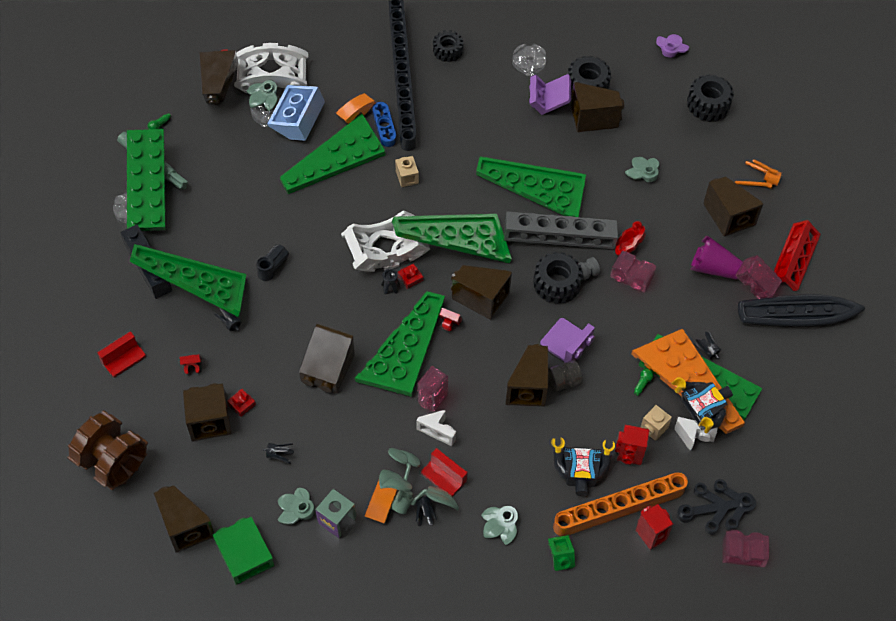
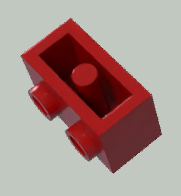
[615,425,649,465]
[636,504,673,550]

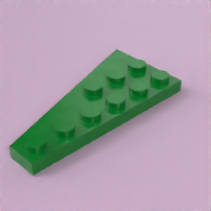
[280,114,385,194]
[476,156,586,217]
[392,214,512,263]
[130,244,246,317]
[355,291,445,397]

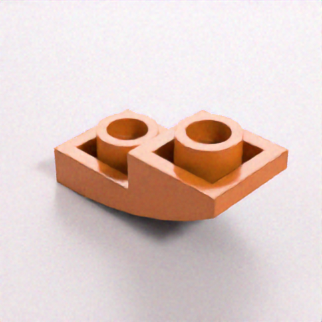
[336,93,376,124]
[365,481,397,523]

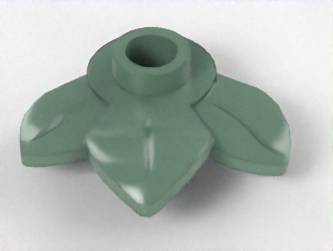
[247,80,278,111]
[625,157,660,182]
[278,488,315,525]
[481,506,518,545]

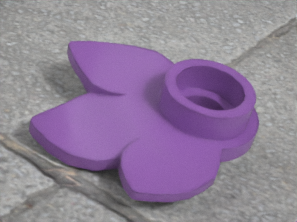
[656,34,689,58]

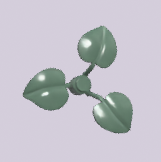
[379,448,459,514]

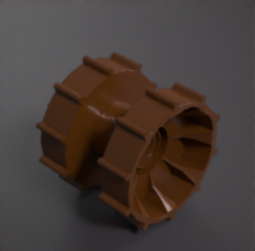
[67,410,148,491]

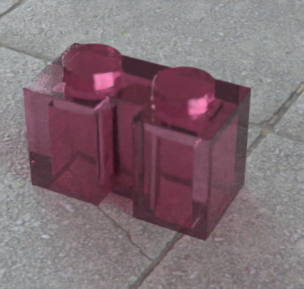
[611,251,657,292]
[735,255,782,298]
[418,366,448,412]
[722,530,769,567]

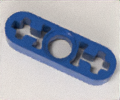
[373,102,396,147]

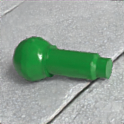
[147,113,171,129]
[634,369,654,396]

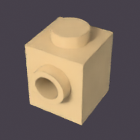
[395,156,419,187]
[641,405,672,441]

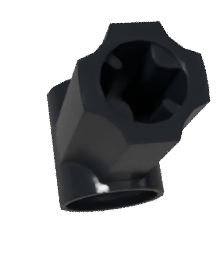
[256,244,289,281]

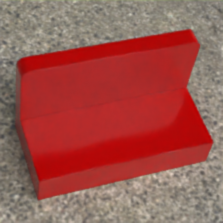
[97,331,146,378]
[421,448,468,497]

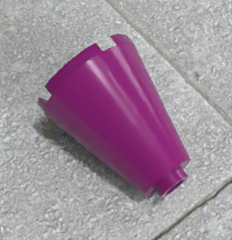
[691,236,746,279]

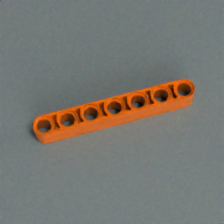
[553,472,688,536]

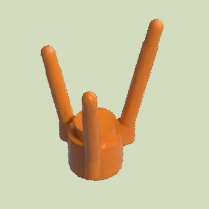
[734,159,782,188]

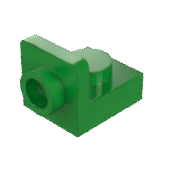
[548,535,575,571]

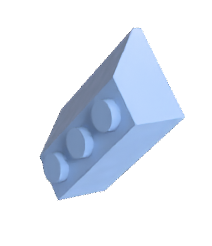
[267,85,325,141]

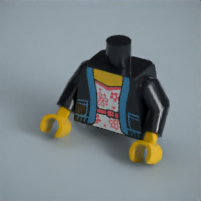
[671,377,733,433]
[551,438,615,496]

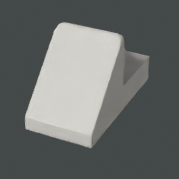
[417,410,456,446]
[675,417,718,450]

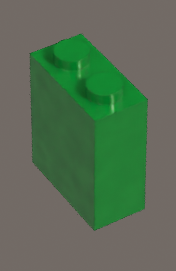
[213,517,274,585]

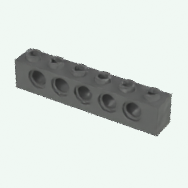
[504,212,618,249]

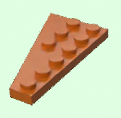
[631,329,745,434]

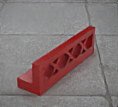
[771,220,821,291]

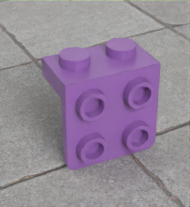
[529,74,571,115]
[540,318,595,365]

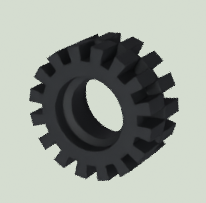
[433,30,463,62]

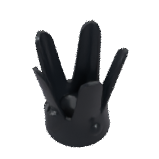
[381,269,400,294]
[214,308,242,331]
[694,331,722,359]
[262,443,294,464]
[415,495,437,526]

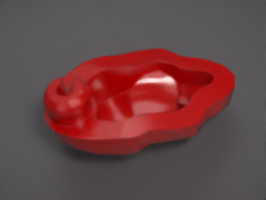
[615,221,646,257]

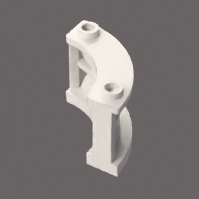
[234,43,308,93]
[341,211,430,272]

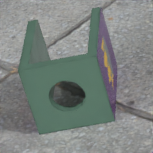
[315,489,357,538]

